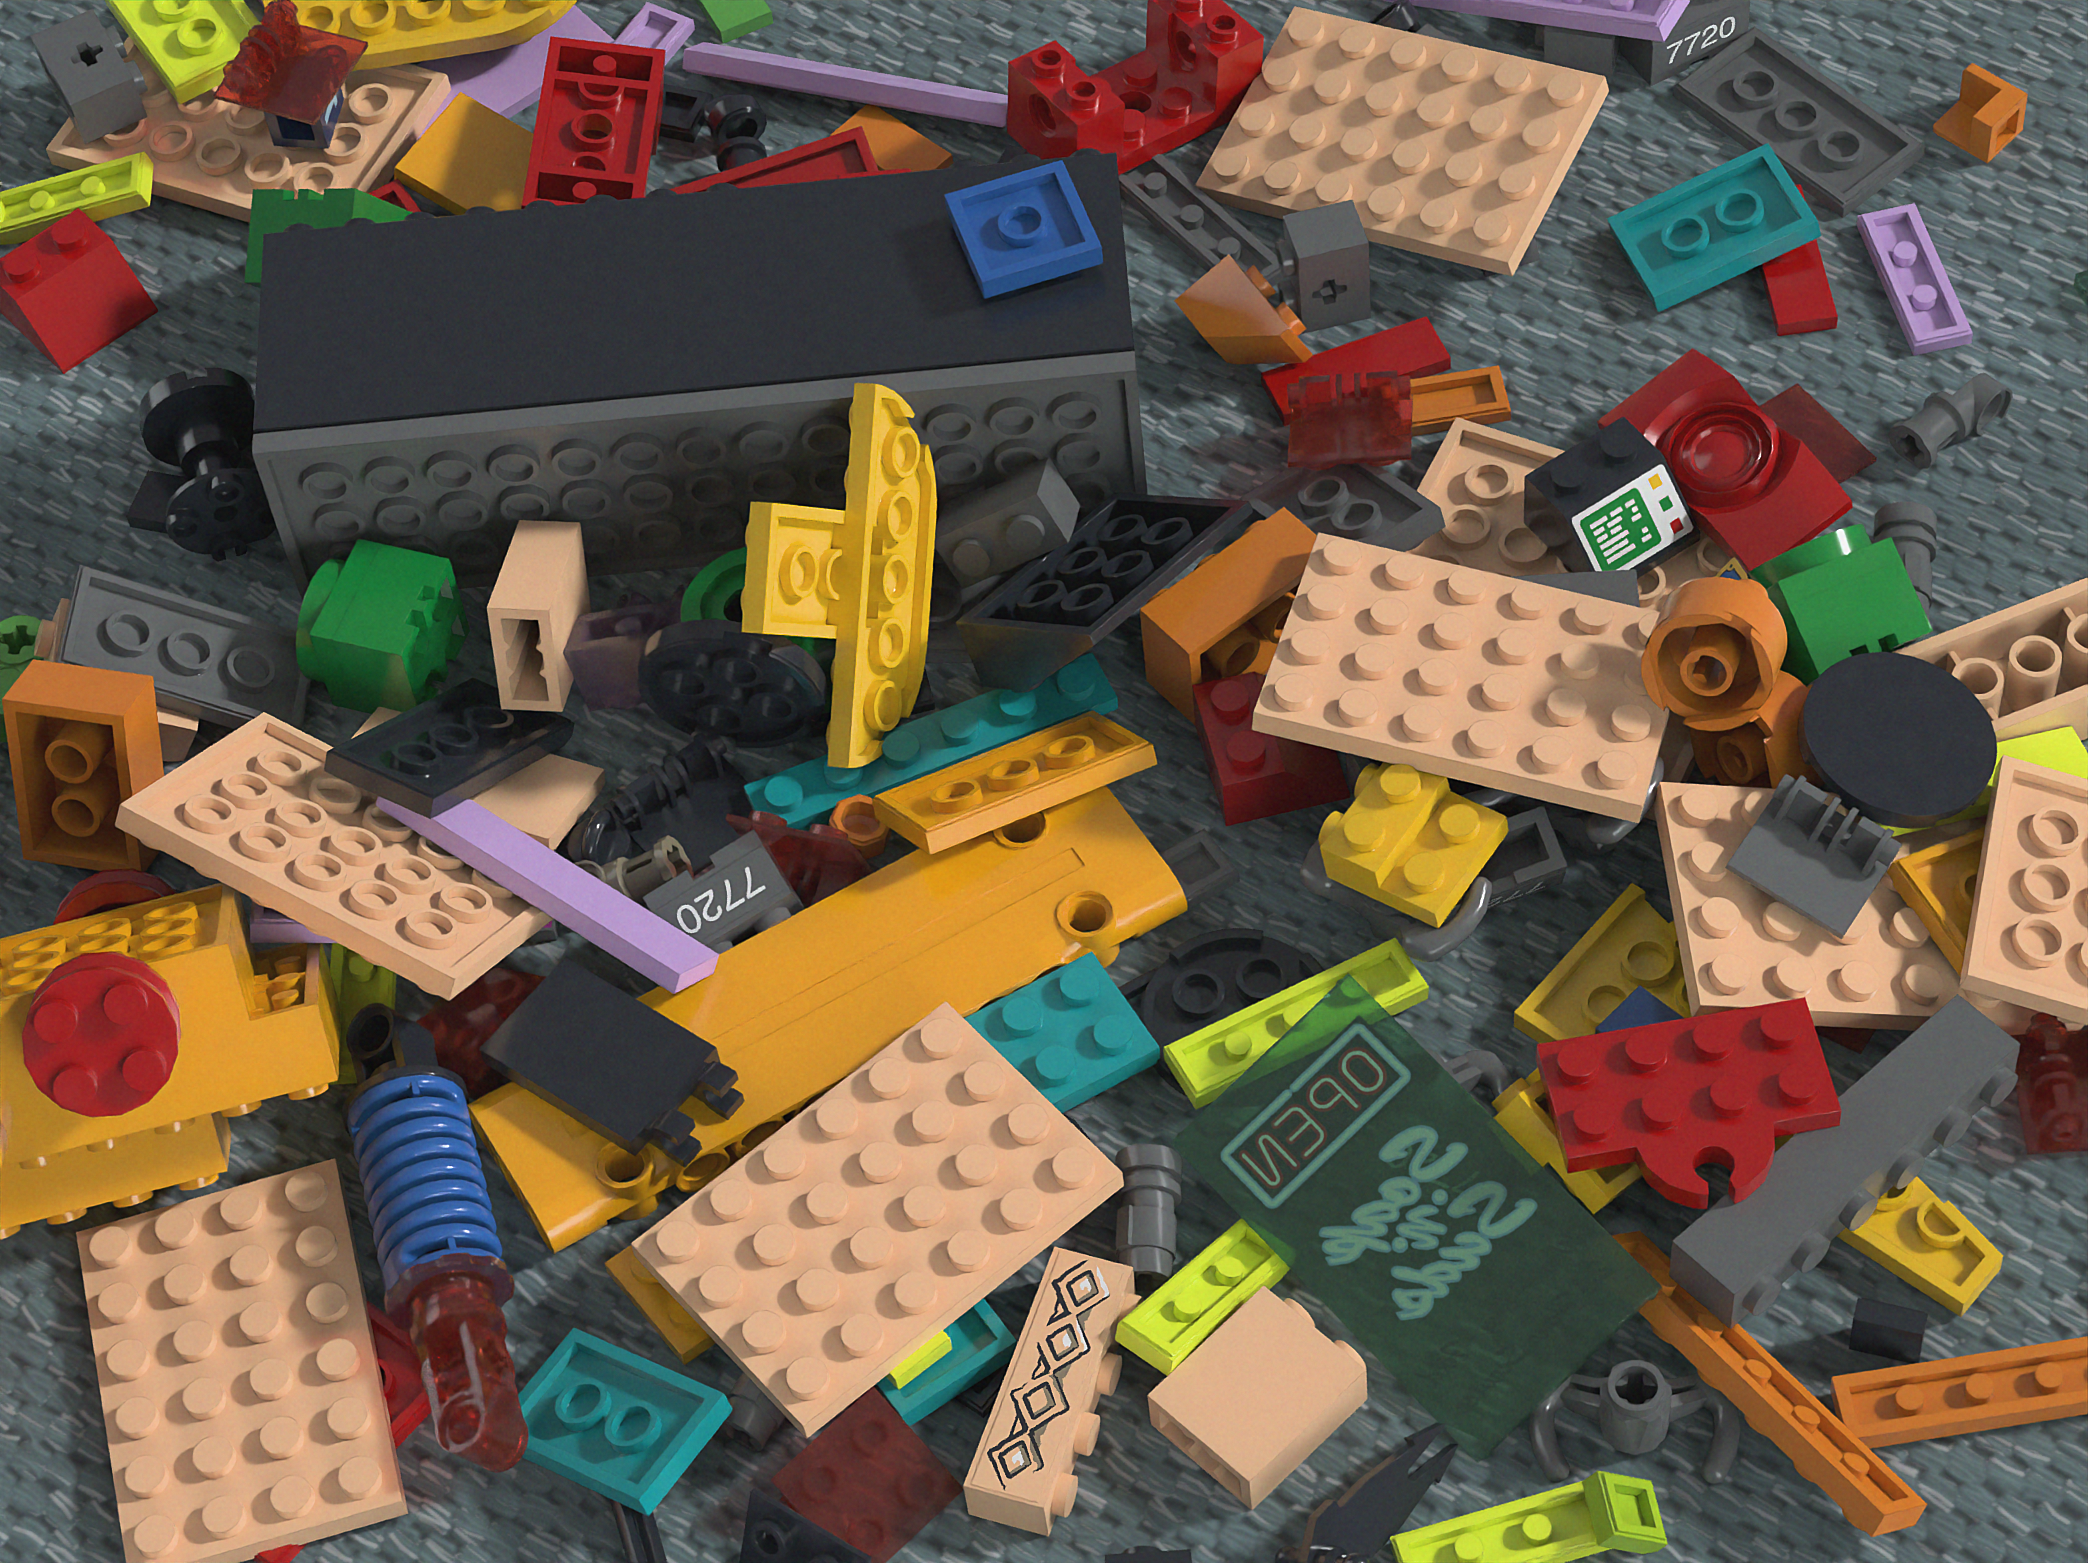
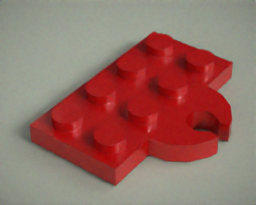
[1536,997,1842,1209]

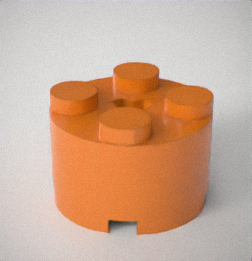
[1641,577,1787,731]
[1690,670,1826,789]

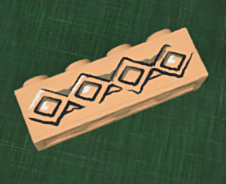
[963,1247,1144,1536]

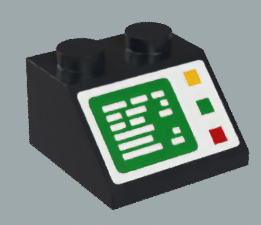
[1524,416,1701,579]

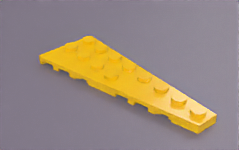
[1514,883,2003,1317]

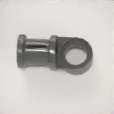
[1889,373,2013,470]

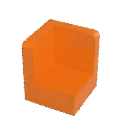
[1933,63,2028,163]

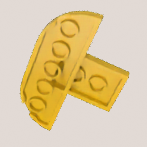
[262,0,577,71]
[741,383,937,768]

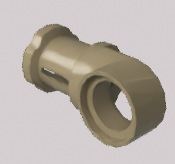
[575,835,694,907]

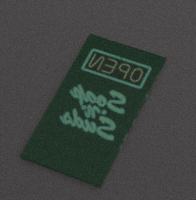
[1170,973,1662,1463]

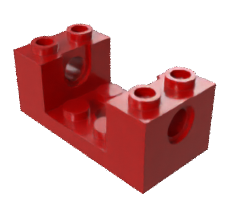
[1007,0,1264,175]
[521,36,666,209]

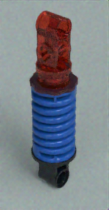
[342,1003,528,1473]

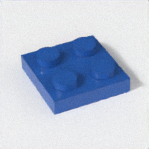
[944,160,1103,299]

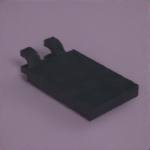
[479,957,745,1168]

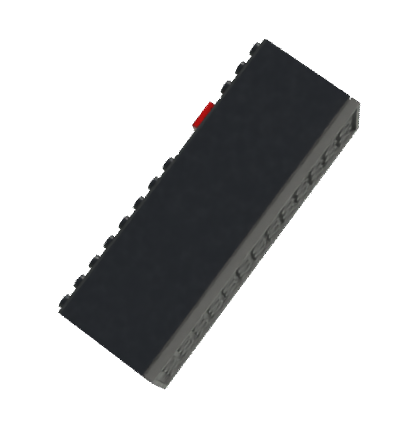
[252,148,1148,602]

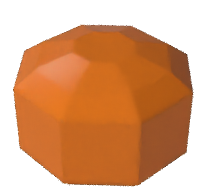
[828,794,892,861]

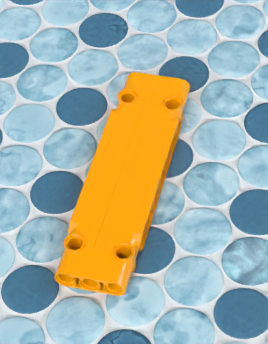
[468,785,1188,1254]

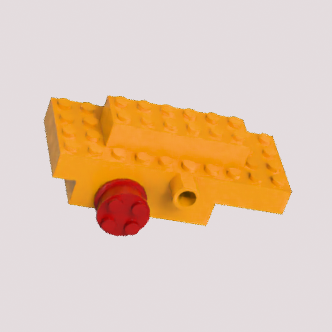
[0,868,340,1240]

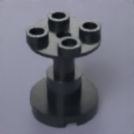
[139,368,277,562]

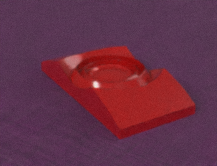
[1597,348,1853,572]

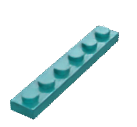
[744,653,1119,846]

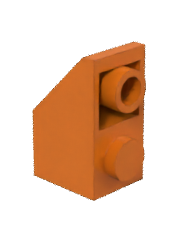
[1174,254,1313,364]

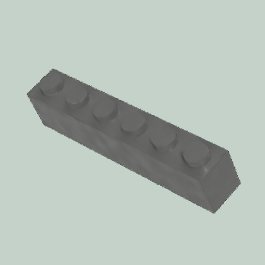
[1669,994,2020,1329]

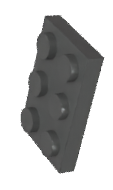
[1239,438,1446,552]

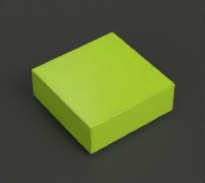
[1582,1470,1668,1554]

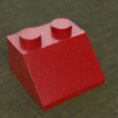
[0,208,159,374]
[1192,671,1350,826]

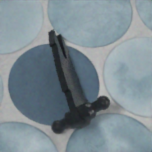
[1275,1423,1459,1563]

